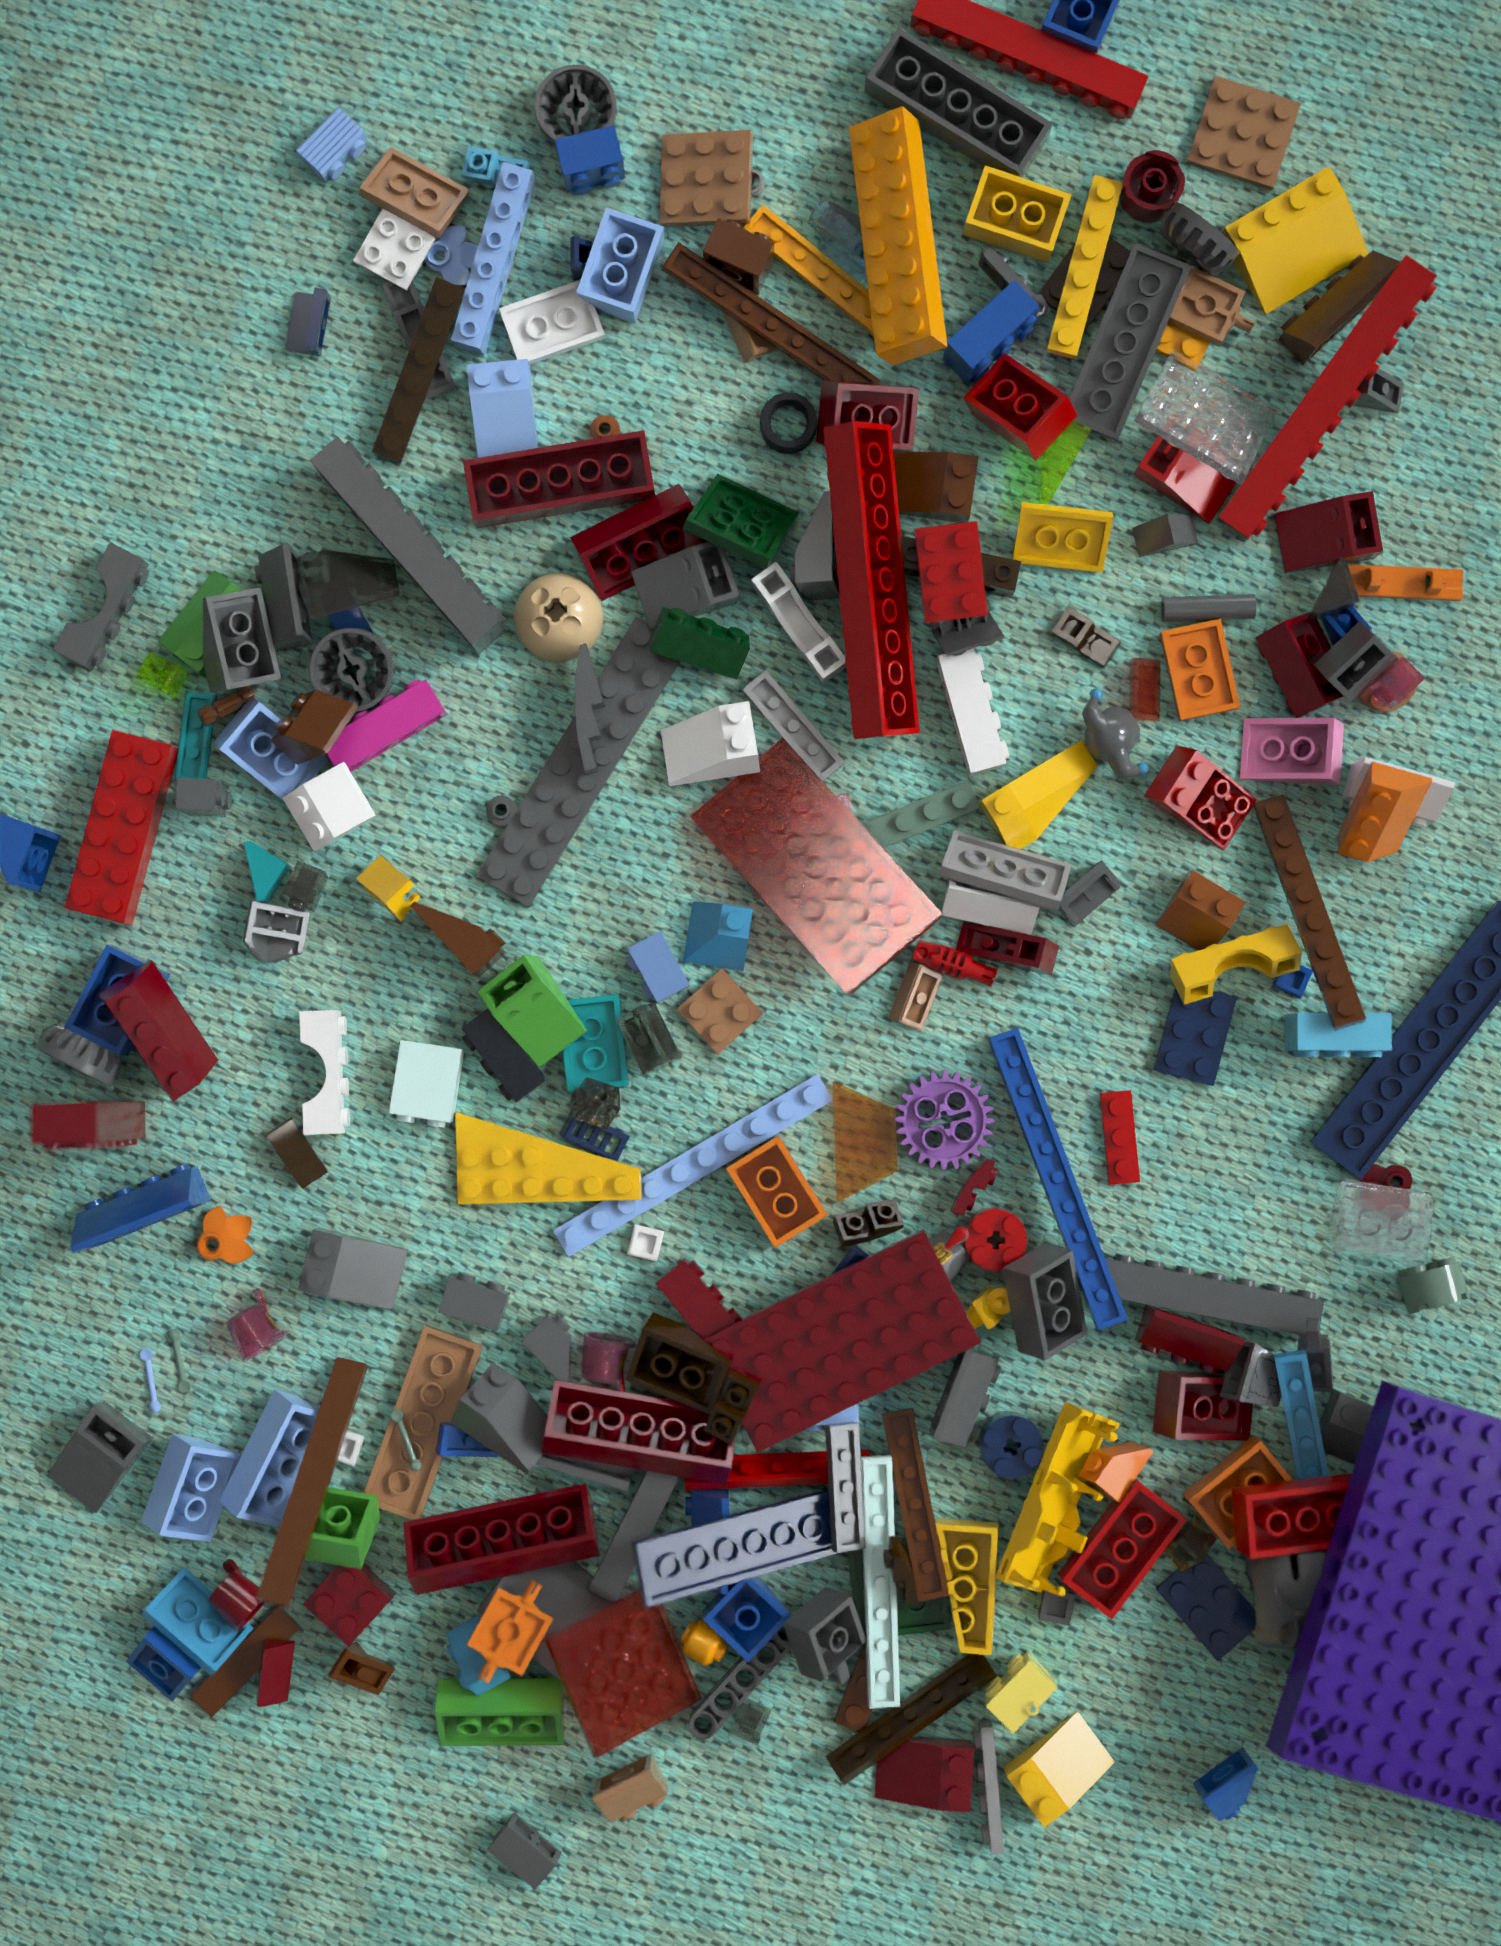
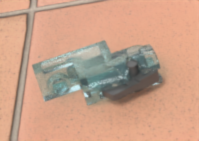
[808,200,868,289]

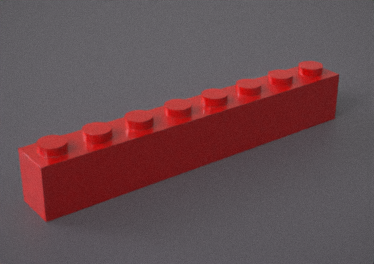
[910,0,1149,119]

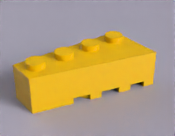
[935,1518,999,1655]

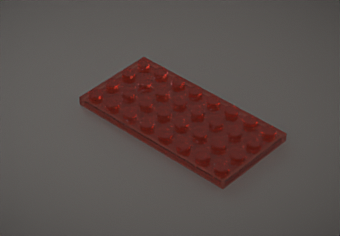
[690,738,943,997]

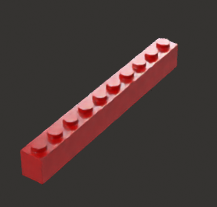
[1218,255,1437,540]

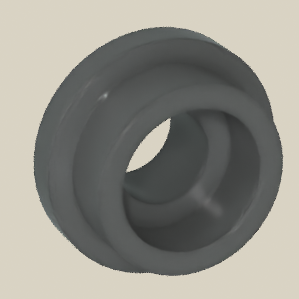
[486,795,517,826]

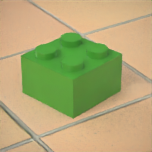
[305,1487,380,1569]

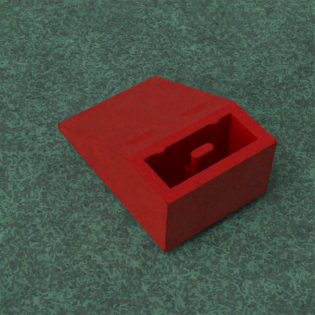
[1133,415,1242,524]
[1144,745,1257,850]

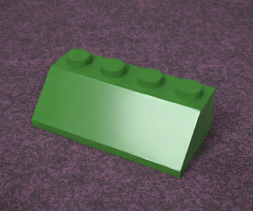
[435,1677,564,1746]

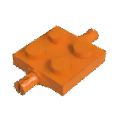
[467,1579,554,1684]

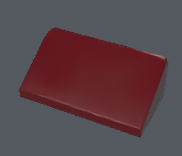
[256,1640,295,1707]

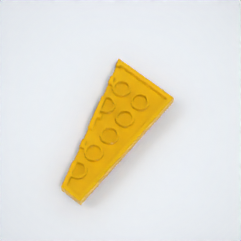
[455,1112,642,1204]

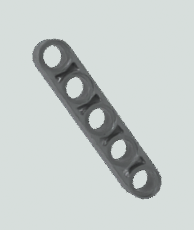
[588,1471,679,1604]
[688,1613,793,1740]

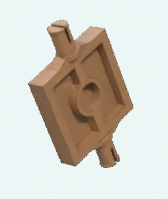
[1168,266,1255,347]

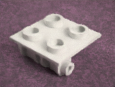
[353,209,436,291]

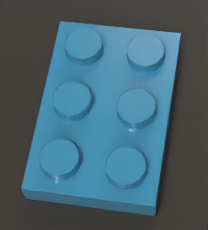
[141,1567,254,1676]

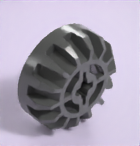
[535,65,618,146]
[1161,202,1240,275]
[309,627,395,711]
[34,1024,121,1087]

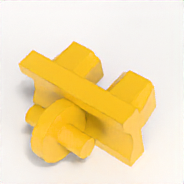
[966,1285,1010,1329]

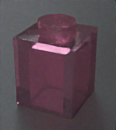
[1370,656,1425,708]

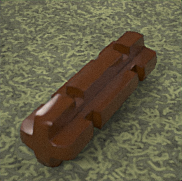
[198,685,256,726]

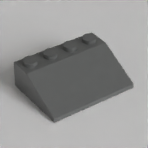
[476,1562,634,1691]

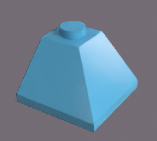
[683,901,753,971]

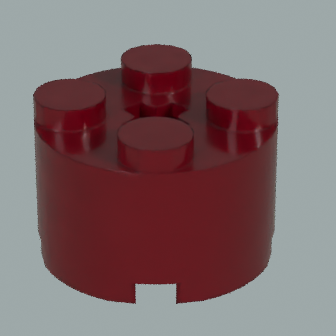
[1119,150,1185,223]

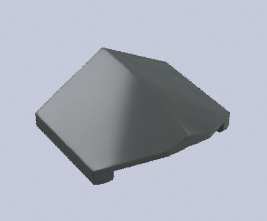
[243,901,310,963]

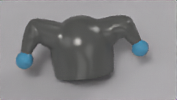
[1082,689,1149,778]

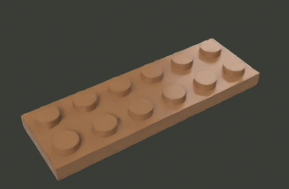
[364,1325,484,1520]

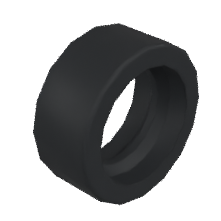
[760,392,817,454]

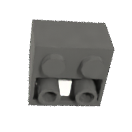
[1314,621,1399,702]

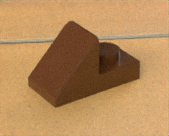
[328,1642,395,1695]

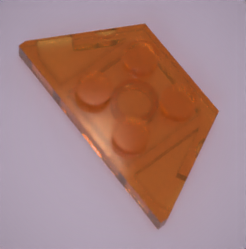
[833,1083,898,1202]

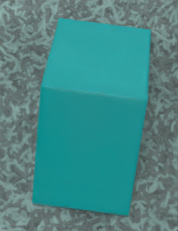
[244,841,291,904]

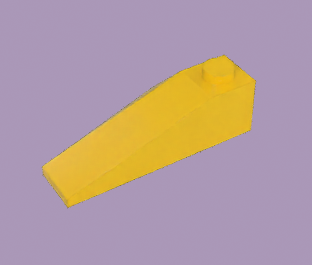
[979,740,1098,849]

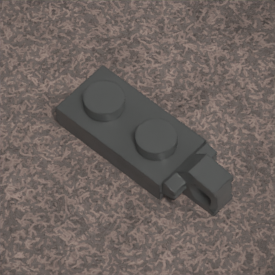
[978,246,1049,319]
[1298,1318,1334,1392]

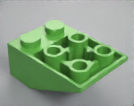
[477,955,587,1067]

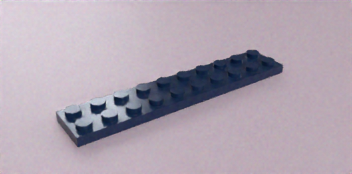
[1309,901,1501,1180]

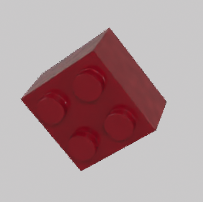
[303,1563,396,1647]

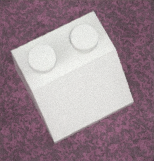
[283,762,376,851]

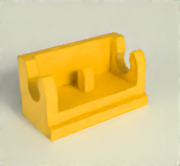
[356,855,420,922]

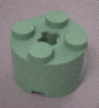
[1397,1257,1470,1314]

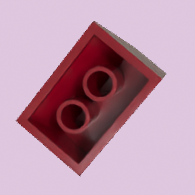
[1255,611,1344,718]
[1135,1304,1245,1374]

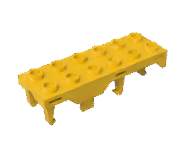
[995,1402,1120,1597]

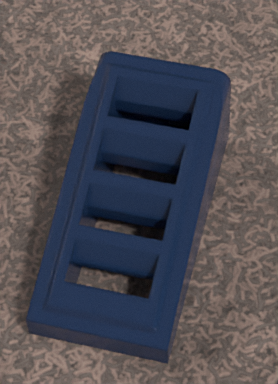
[559,1107,630,1161]

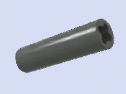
[1161,594,1257,622]

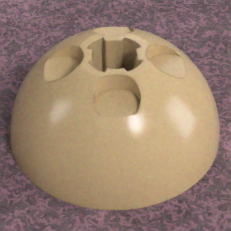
[514,573,603,662]

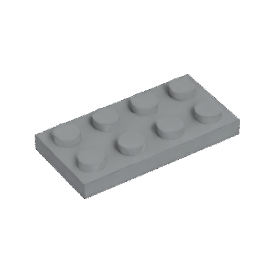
[939,830,1072,911]

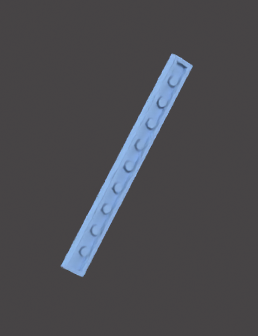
[553,1074,833,1257]

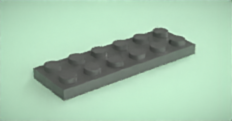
[1069,243,1191,441]

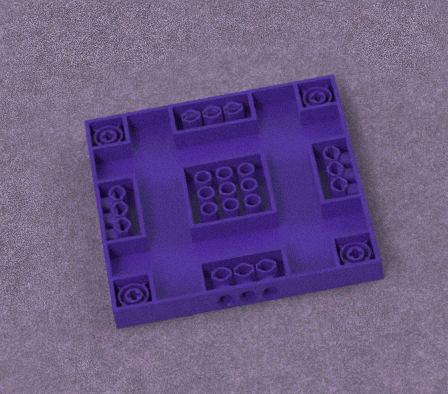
[1265,1380,1501,1822]

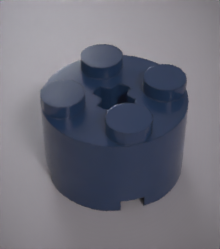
[978,1411,1043,1478]

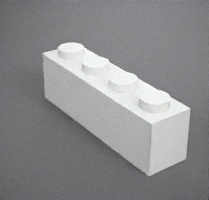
[936,648,1009,776]

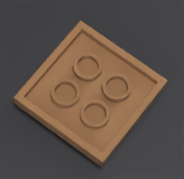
[1186,75,1301,191]
[659,130,753,227]

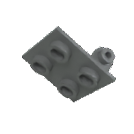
[930,600,1005,657]

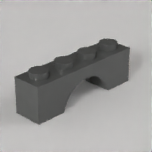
[52,542,149,671]

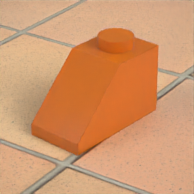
[1078,1441,1153,1503]

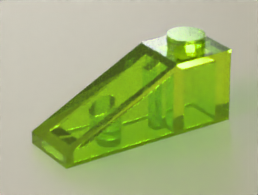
[1038,419,1092,505]

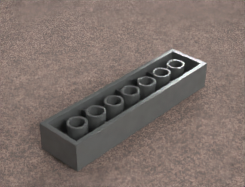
[310,436,506,655]

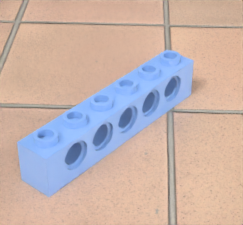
[451,162,536,356]

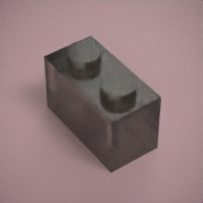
[616,1003,682,1074]

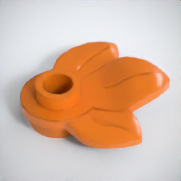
[197,1206,254,1264]

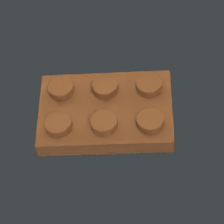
[359,147,470,239]

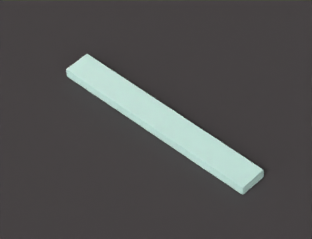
[861,1455,900,1709]

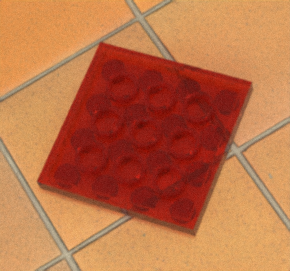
[544,1589,702,1758]

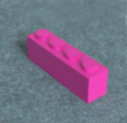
[327,679,448,772]

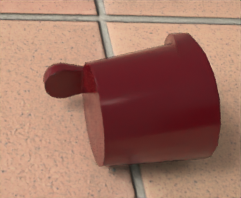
[208,1559,265,1632]

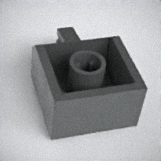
[783,1587,866,1685]

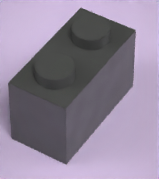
[176,778,232,817]
[438,1271,511,1331]

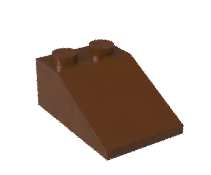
[893,451,978,523]
[410,902,506,977]

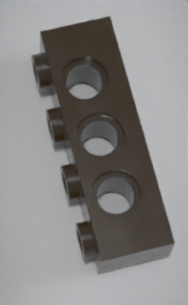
[901,536,1021,598]

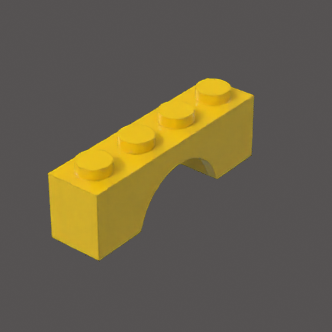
[1170,924,1302,1005]

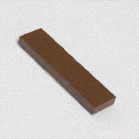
[190,1606,301,1718]

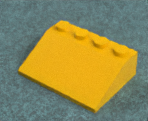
[1222,166,1369,315]

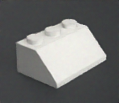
[1342,757,1456,828]
[941,878,1040,935]

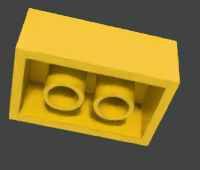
[962,165,1072,264]

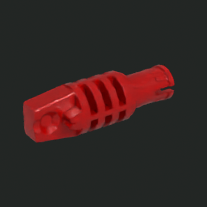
[912,940,997,987]

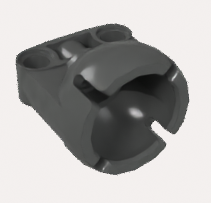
[1245,1549,1328,1649]

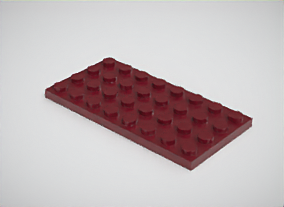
[703,1229,981,1453]

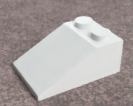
[661,701,760,786]

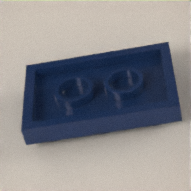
[1153,988,1237,1086]
[1156,1548,1256,1661]

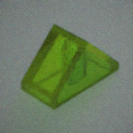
[135,651,190,700]

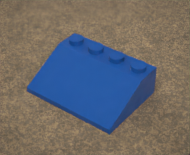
[70,1164,211,1253]

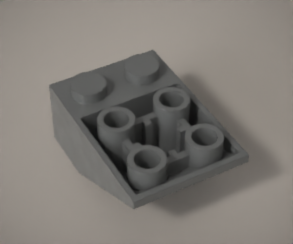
[631,542,740,630]
[47,1401,153,1513]

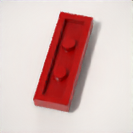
[1099,1090,1140,1185]

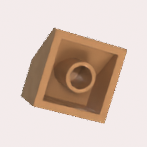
[592,1753,668,1822]

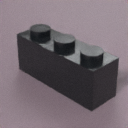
[461,1009,548,1103]

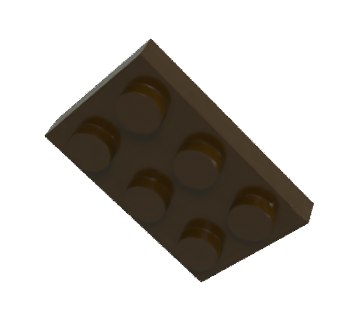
[1038,236,1131,332]

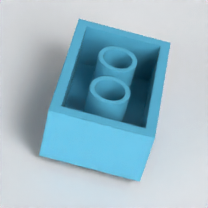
[1285,1013,1392,1058]

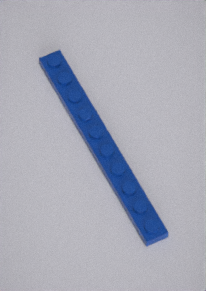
[988,1028,1128,1331]

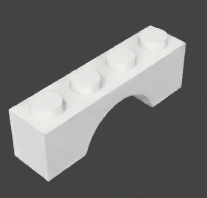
[751,562,846,684]
[299,1010,350,1135]

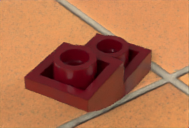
[950,1159,998,1216]

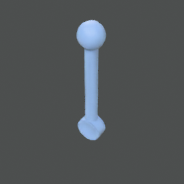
[140,1349,161,1413]

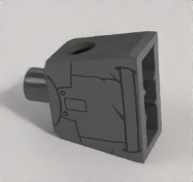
[1219,1342,1282,1407]

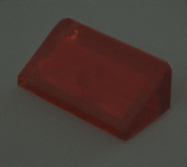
[1129,658,1161,722]

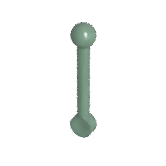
[168,1329,190,1393]
[391,1409,422,1472]

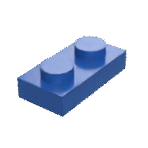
[436,1422,498,1457]

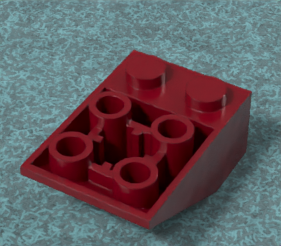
[1274,491,1383,573]

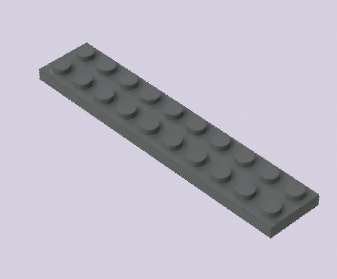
[476,617,681,908]

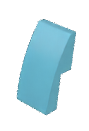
[461,146,530,187]

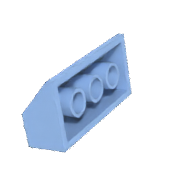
[219,1389,320,1528]

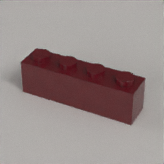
[656,1258,743,1339]

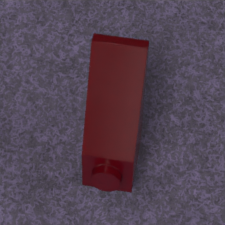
[956,921,1059,976]

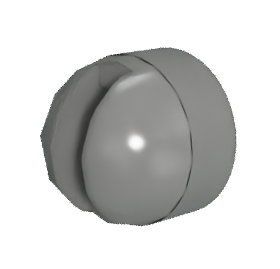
[751,169,765,197]

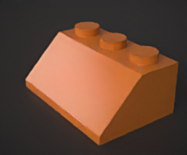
[1338,761,1432,862]

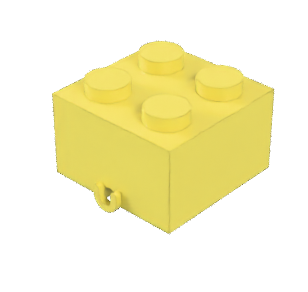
[984,1651,1057,1734]

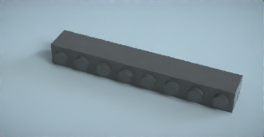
[1078,1251,1324,1334]

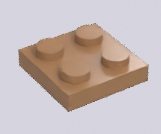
[677,968,763,1054]

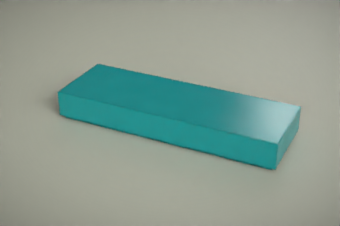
[174,691,217,782]

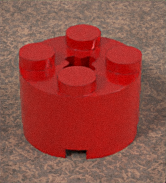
[963,1207,1027,1271]

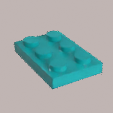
[563,994,629,1093]

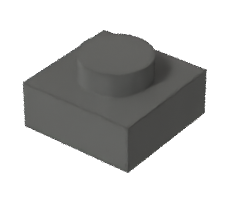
[1038,1590,1076,1626]

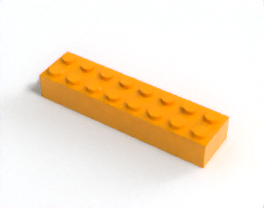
[849,106,948,366]

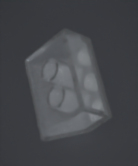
[1327,1179,1432,1264]

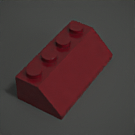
[570,484,707,602]
[98,960,218,1102]

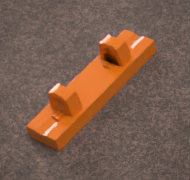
[1339,564,1463,601]

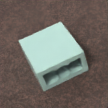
[389,1040,465,1128]

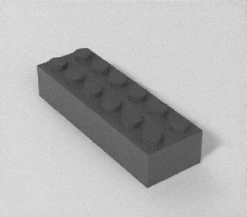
[864,27,1053,178]

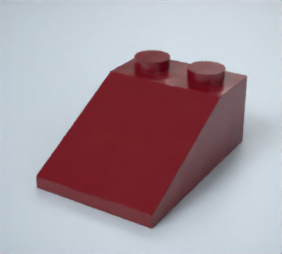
[816,380,920,450]
[1153,1370,1253,1441]
[875,1736,974,1813]

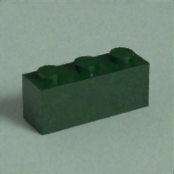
[650,607,750,680]

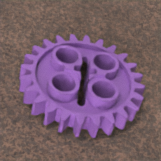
[894,1070,995,1170]

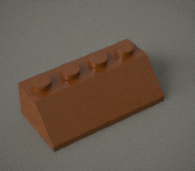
[1278,250,1401,366]

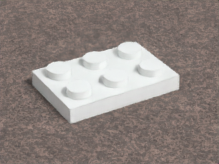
[499,280,605,365]

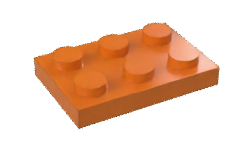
[1159,619,1241,722]

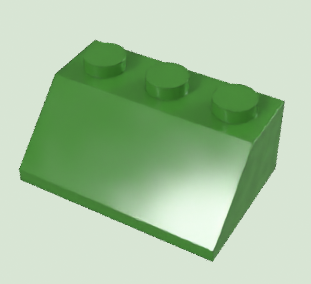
[158,570,243,678]

